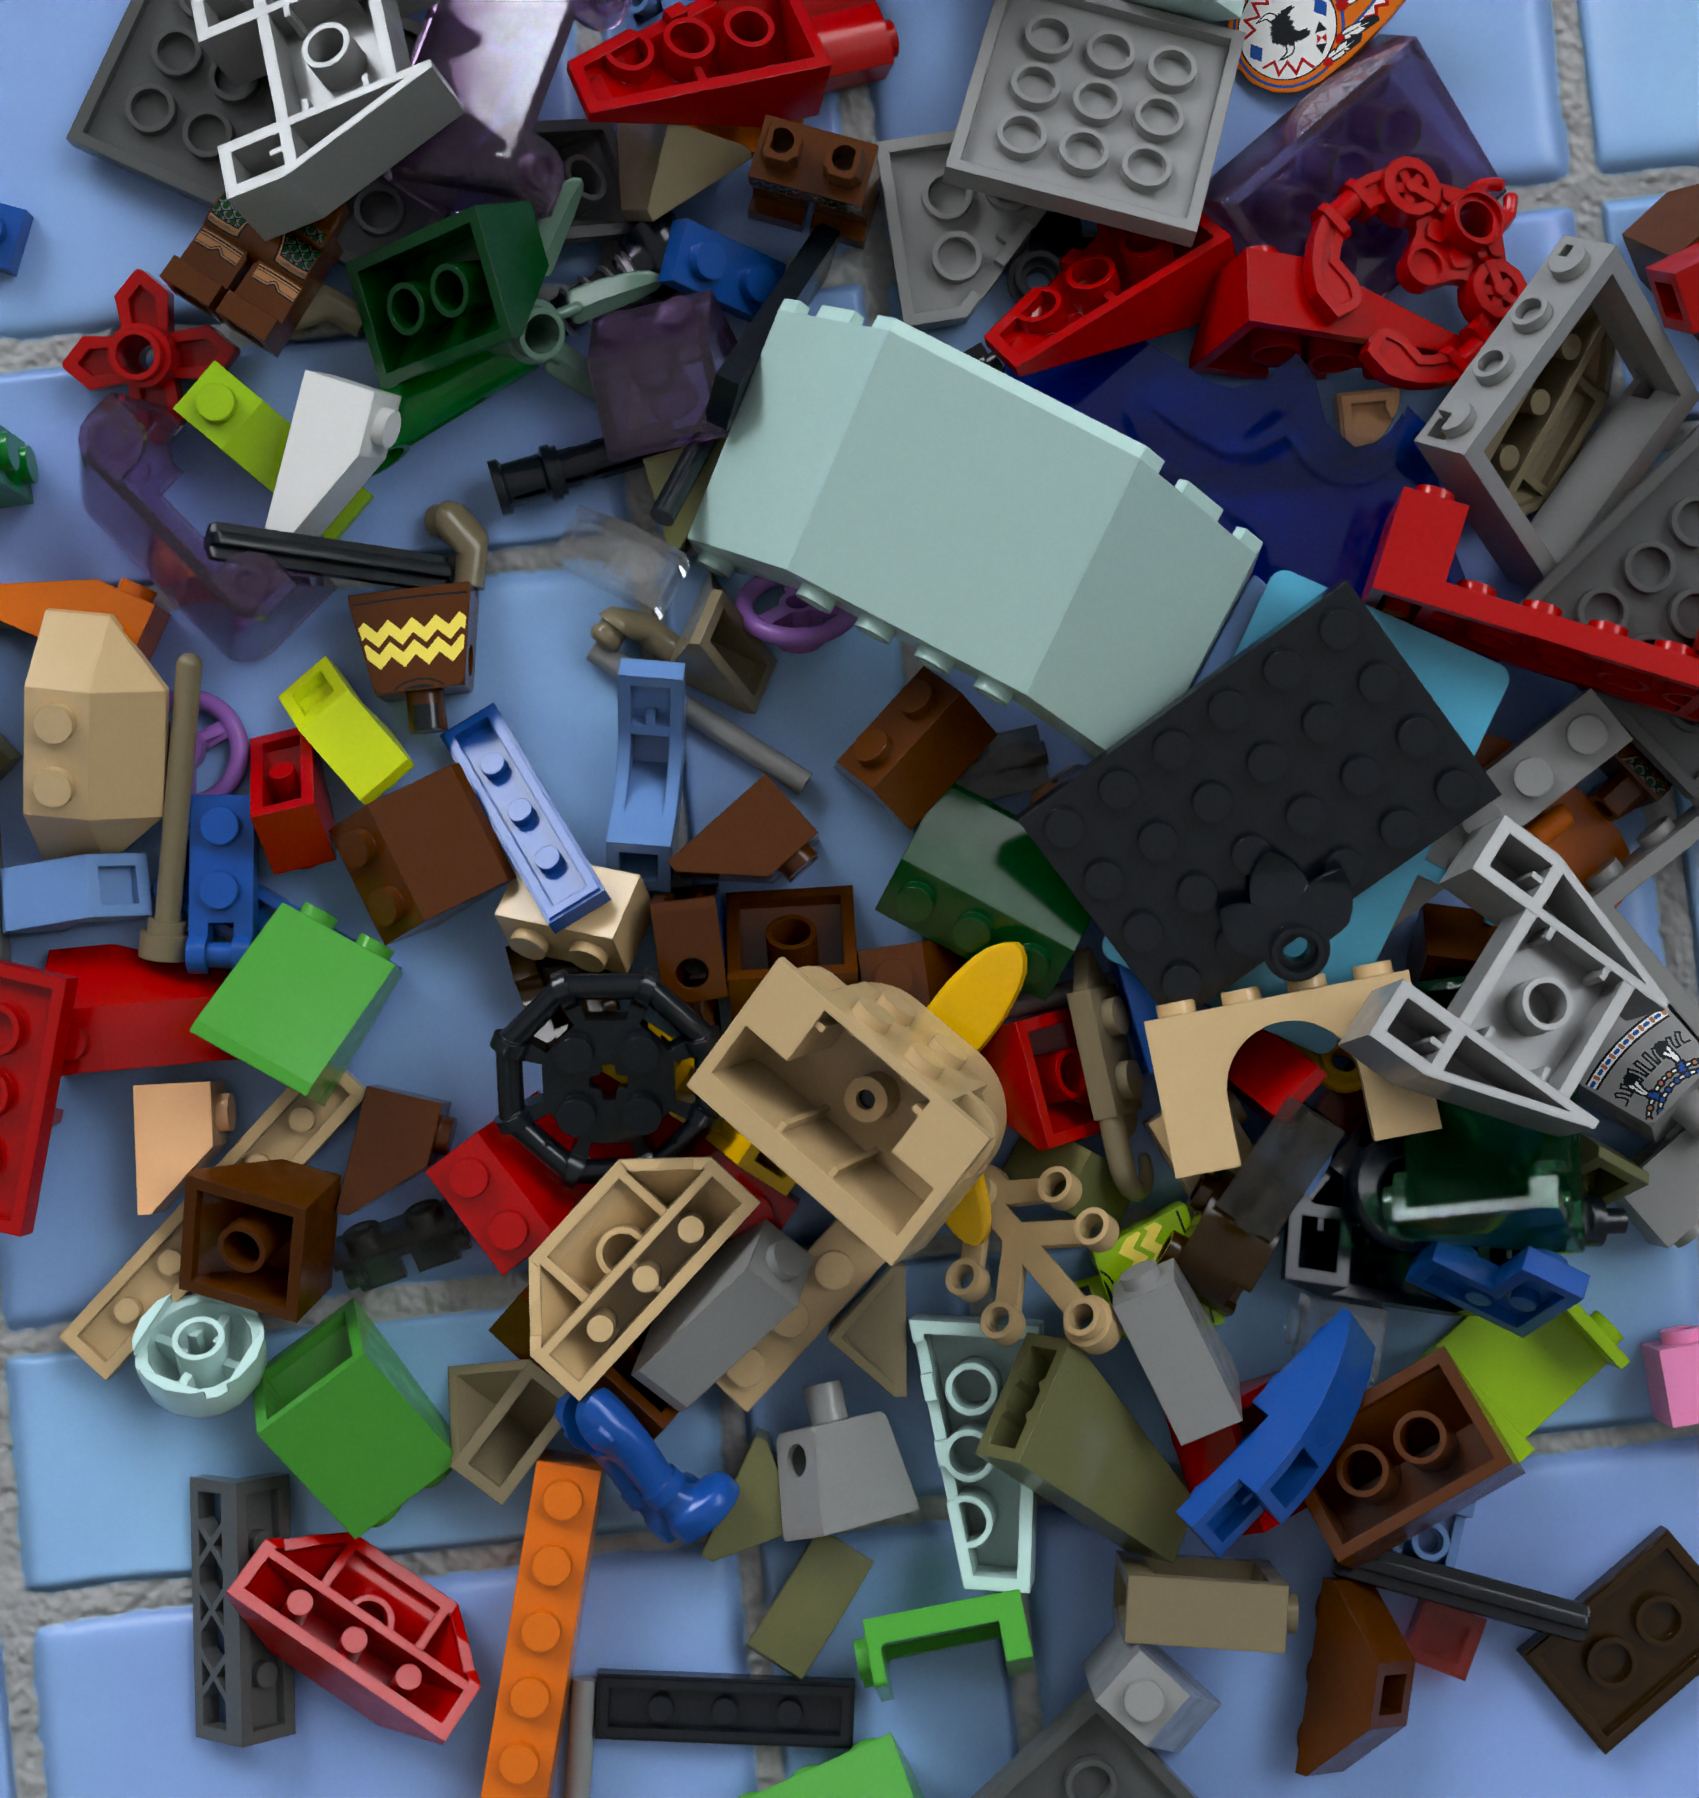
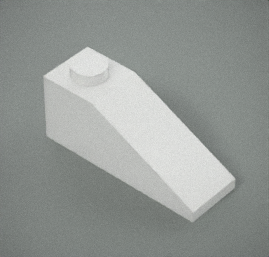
[265,370,402,537]

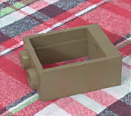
[1112,1550,1299,1654]

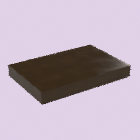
[1516,1525,1699,1755]

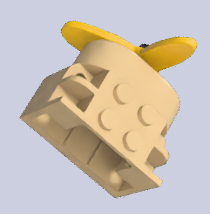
[686,942,1027,1266]

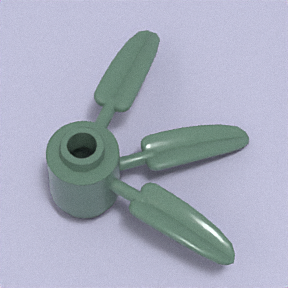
[488,177,661,411]

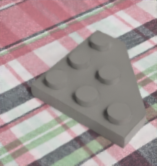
[875,130,1049,331]

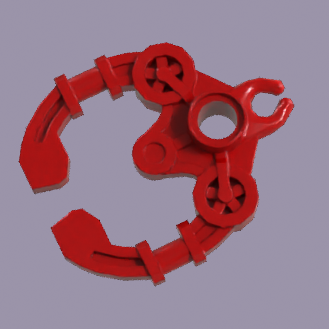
[1303,156,1527,390]

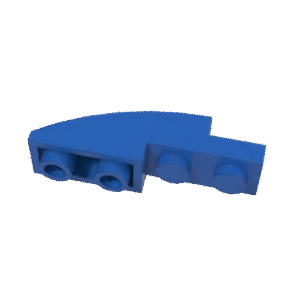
[1175,1307,1376,1558]

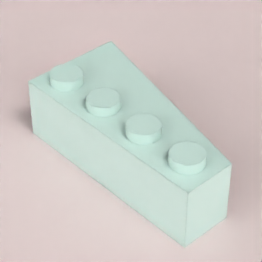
[909,1313,1044,1593]

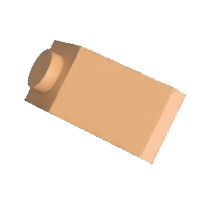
[133,1080,236,1215]

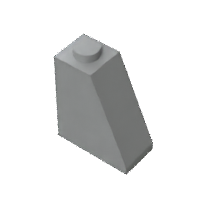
[631,1219,814,1412]
[1113,1258,1243,1446]
[1082,1625,1222,1753]

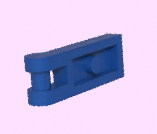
[185,795,259,974]

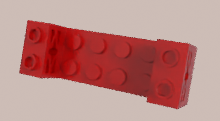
[1361,484,1699,723]

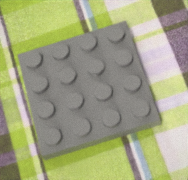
[942,0,1246,248]

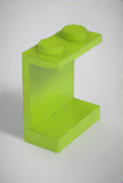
[1414,1303,1631,1463]

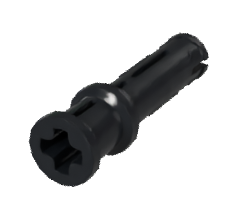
[487,417,681,517]

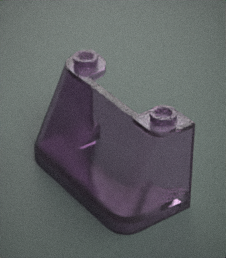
[382,0,633,220]
[78,392,338,663]

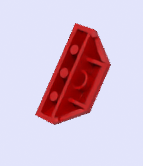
[225,1532,481,1745]

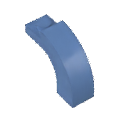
[606,658,688,892]

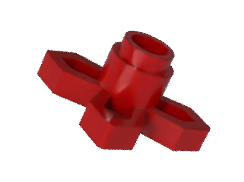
[62,269,241,446]

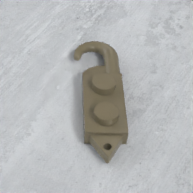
[1066,947,1154,1202]

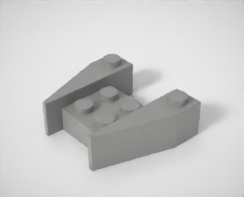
[191,0,465,242]
[1338,815,1670,1137]

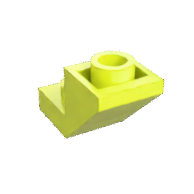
[278,656,415,805]

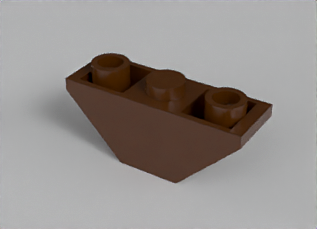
[1295,1577,1416,1776]

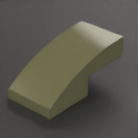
[745,1535,874,1680]

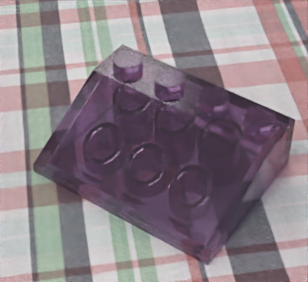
[1202,34,1507,297]

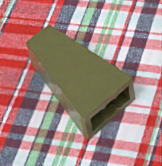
[975,1333,1190,1563]

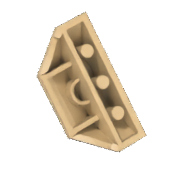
[23,608,169,860]
[528,1157,761,1401]

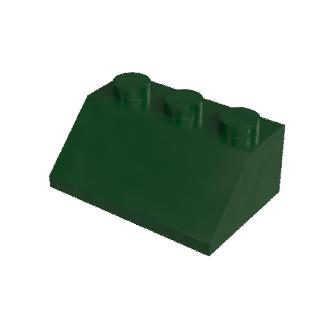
[345,200,549,390]
[875,782,1091,1001]

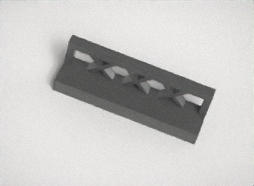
[190,1472,296,1748]

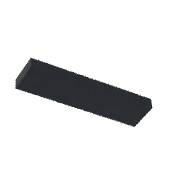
[705,222,841,430]
[595,1668,855,1749]

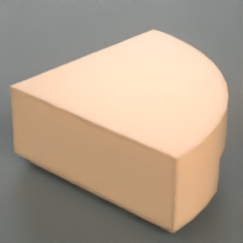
[1333,387,1400,460]

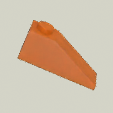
[0,577,171,662]

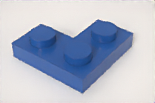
[1405,1237,1590,1338]

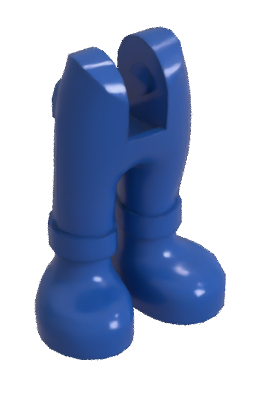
[555,1388,740,1544]

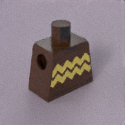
[348,581,479,734]

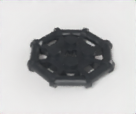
[490,967,726,1190]

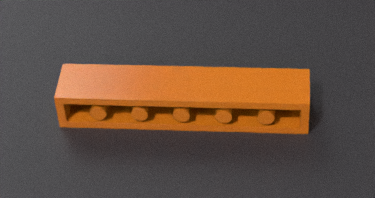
[480,1449,606,1798]

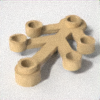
[945,1164,1123,1355]

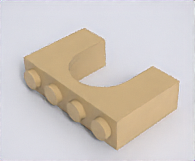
[1144,960,1442,1179]

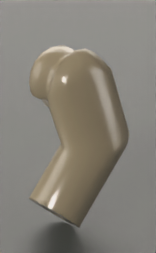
[290,284,364,339]
[424,501,489,591]
[591,606,680,661]

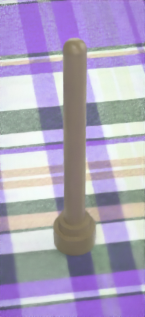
[138,653,203,963]

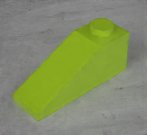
[173,360,374,540]

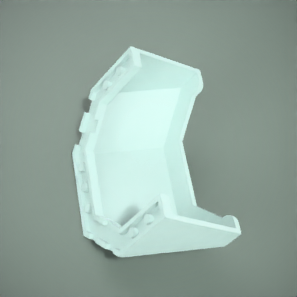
[687,298,1263,759]

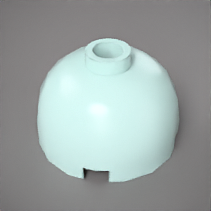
[132,1293,267,1419]

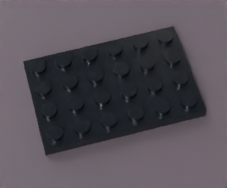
[1017,577,1502,1009]

